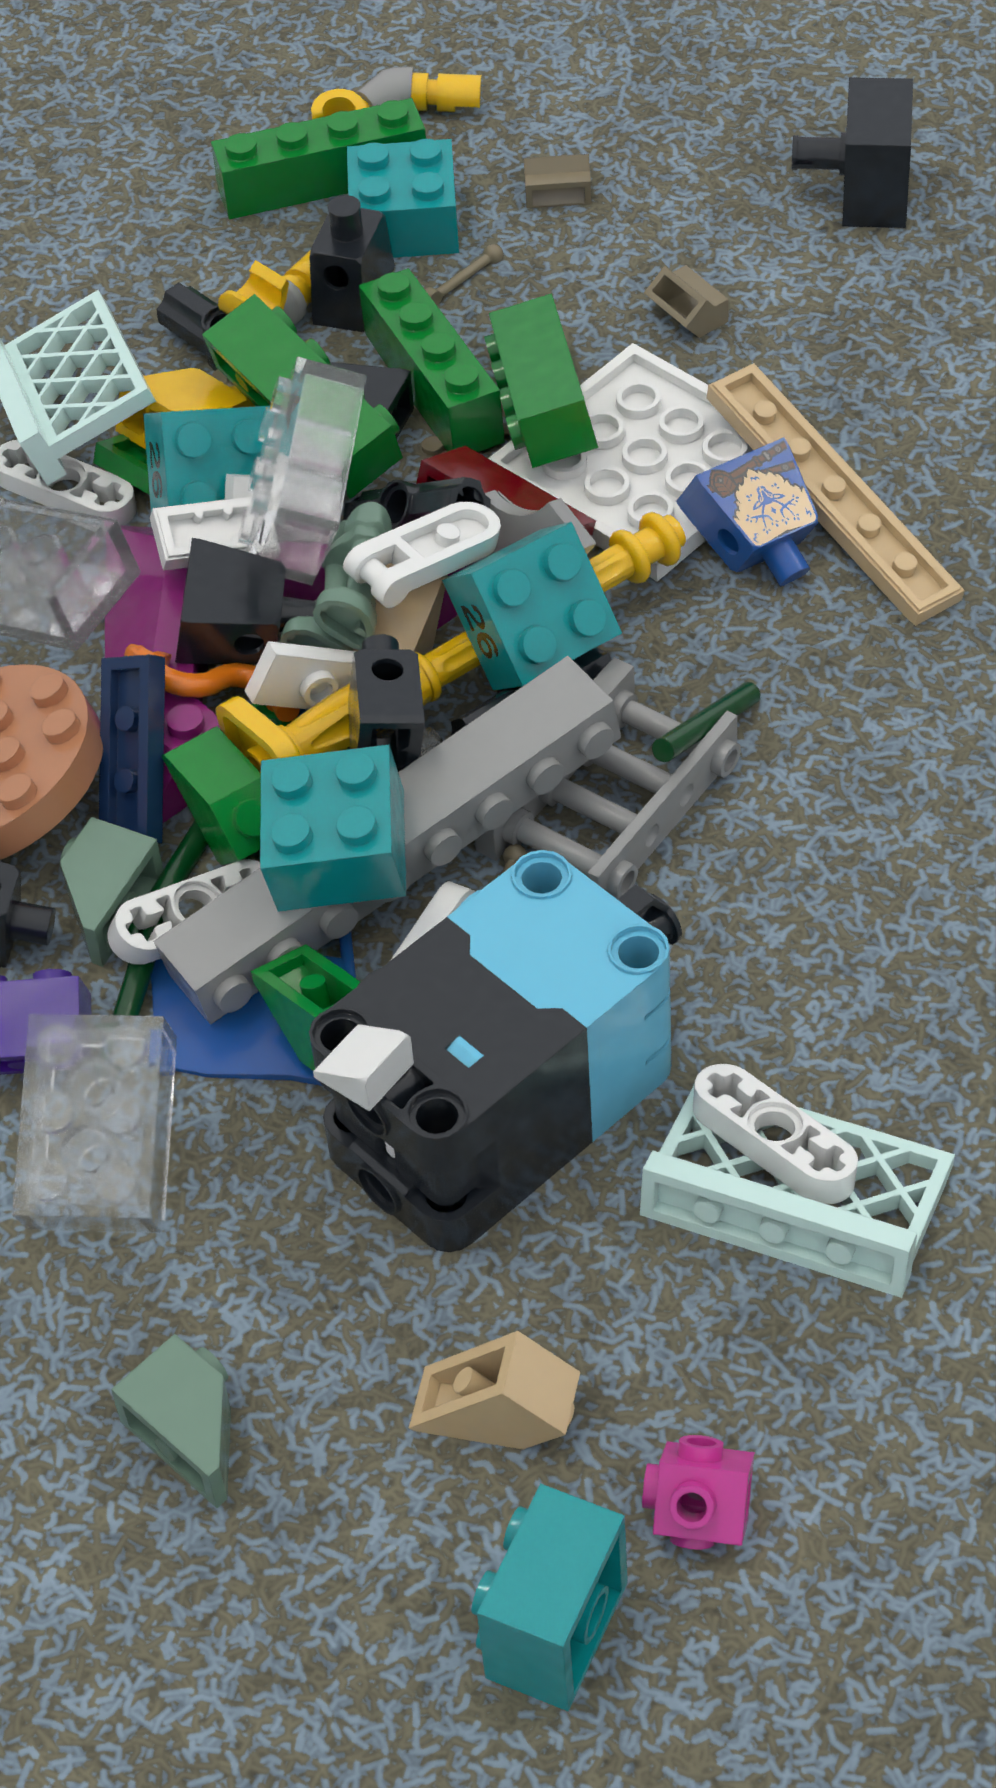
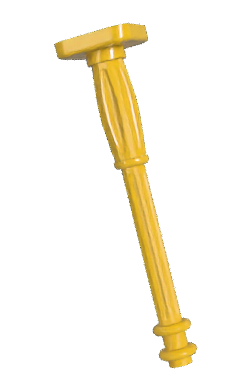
[216,512,686,773]

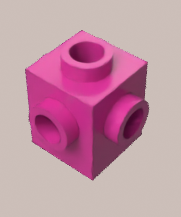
[642,1435,755,1550]

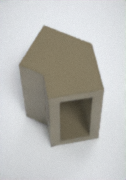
[523,154,592,208]
[644,265,729,338]

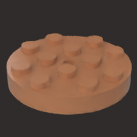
[0,664,103,860]

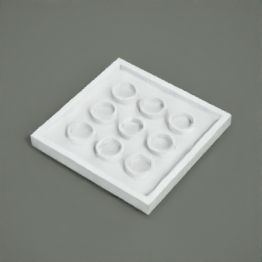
[488,343,753,582]

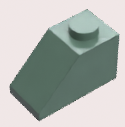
[60,817,163,967]
[111,1334,231,1508]

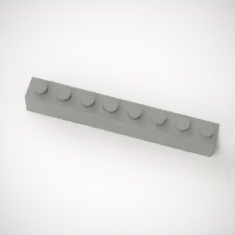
[153,656,621,1025]

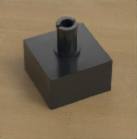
[792,77,913,228]

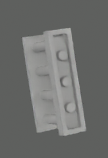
[475,657,741,899]

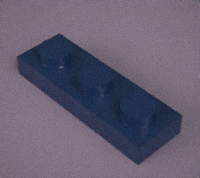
[99,654,165,844]

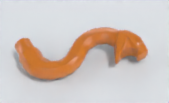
[124,644,300,722]

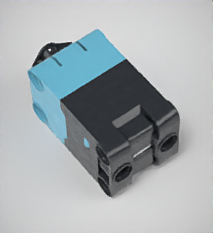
[309,850,682,1252]

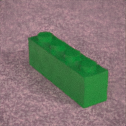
[211,98,426,220]
[359,268,505,452]
[484,293,599,468]
[202,294,403,499]

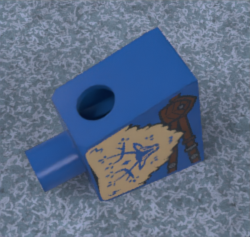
[676,437,818,587]

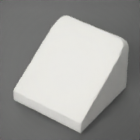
[313,1024,414,1111]

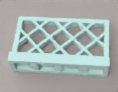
[0,290,156,486]
[640,1084,955,1298]

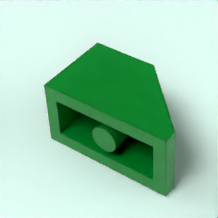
[161,726,261,865]
[251,944,361,1071]

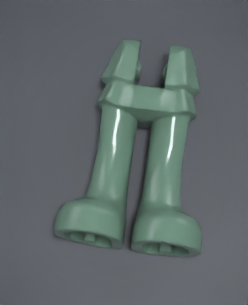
[279,502,392,651]

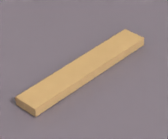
[706,363,965,626]

